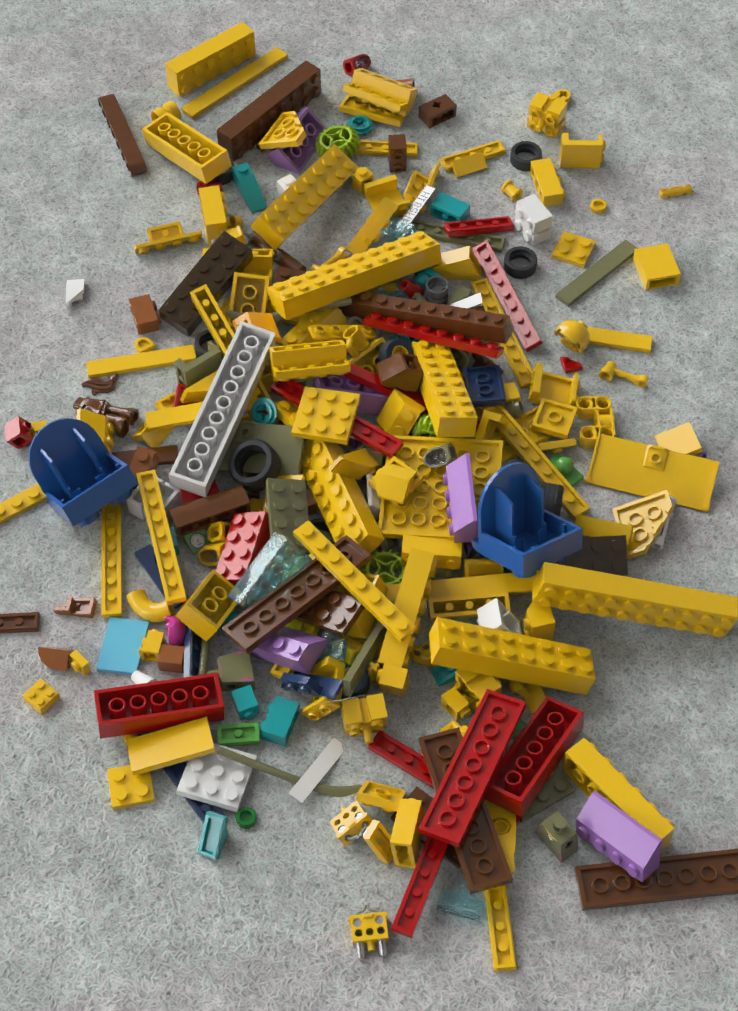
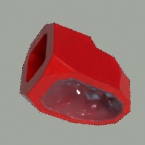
[343,54,371,76]

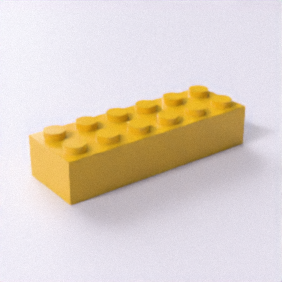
[165,22,256,97]
[142,112,232,184]
[378,547,438,669]
[562,738,675,852]

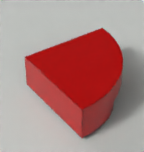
[560,357,583,374]

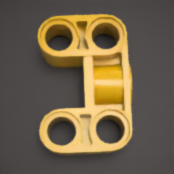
[576,396,615,449]

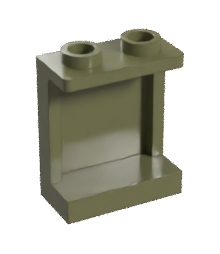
[174,341,222,387]

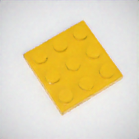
[291,386,361,445]

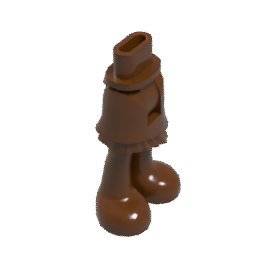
[73,397,139,438]

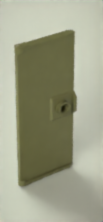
[189,421,306,476]

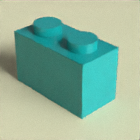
[430,192,470,222]
[259,696,300,747]

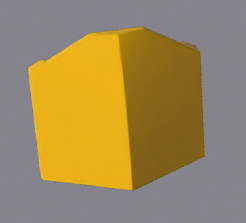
[374,464,417,505]

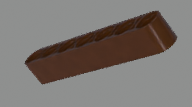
[98,93,147,177]

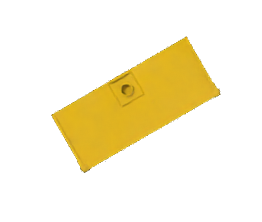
[585,433,720,513]

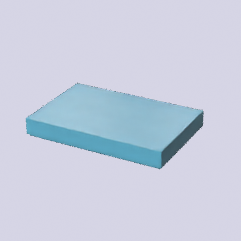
[96,617,150,676]

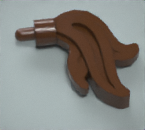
[82,373,118,396]

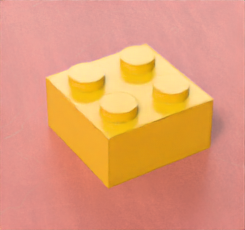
[22,678,60,715]

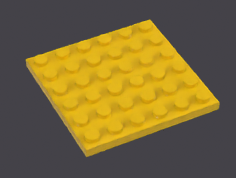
[378,435,503,539]

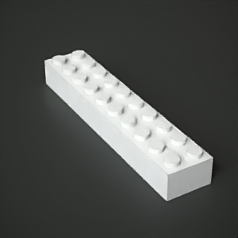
[169,321,276,497]

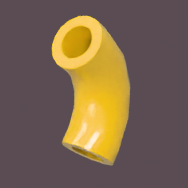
[126,589,176,623]

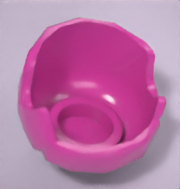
[164,616,186,646]

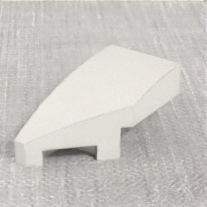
[66,279,85,307]

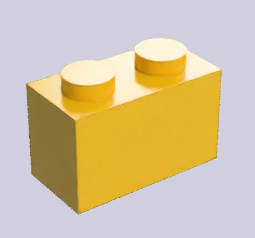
[376,663,411,697]

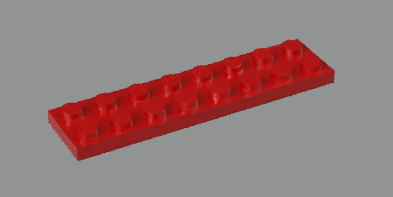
[418,689,526,848]

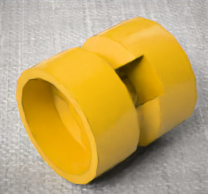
[151,101,182,121]

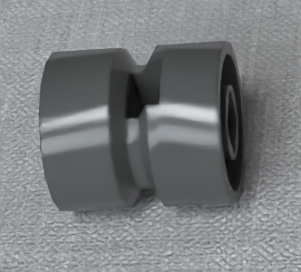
[425,276,449,305]

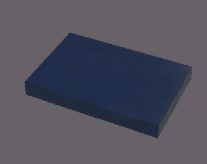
[463,365,506,408]

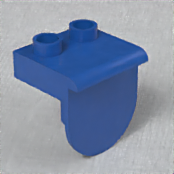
[28,418,139,527]
[471,462,583,578]

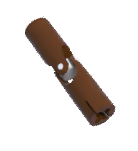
[248,231,306,271]

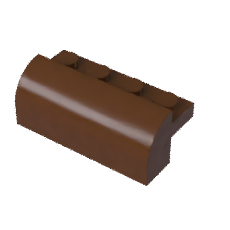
[167,485,251,537]

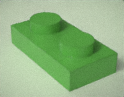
[217,722,260,747]

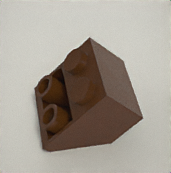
[376,352,423,392]

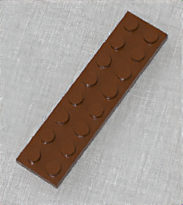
[222,535,373,654]
[418,727,513,894]
[574,849,738,911]

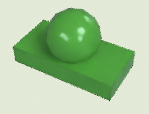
[549,453,584,487]

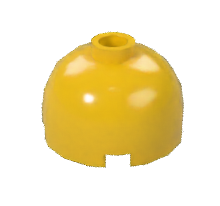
[554,320,590,355]

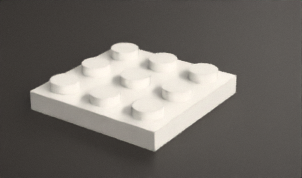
[176,743,257,812]

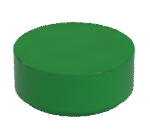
[235,807,257,829]

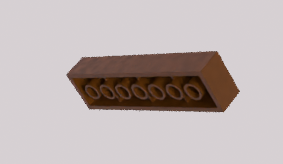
[217,61,321,162]

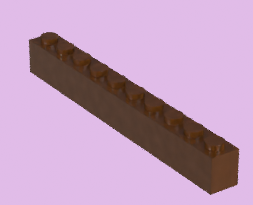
[341,292,513,344]

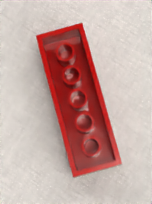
[93,673,224,739]
[484,696,584,817]

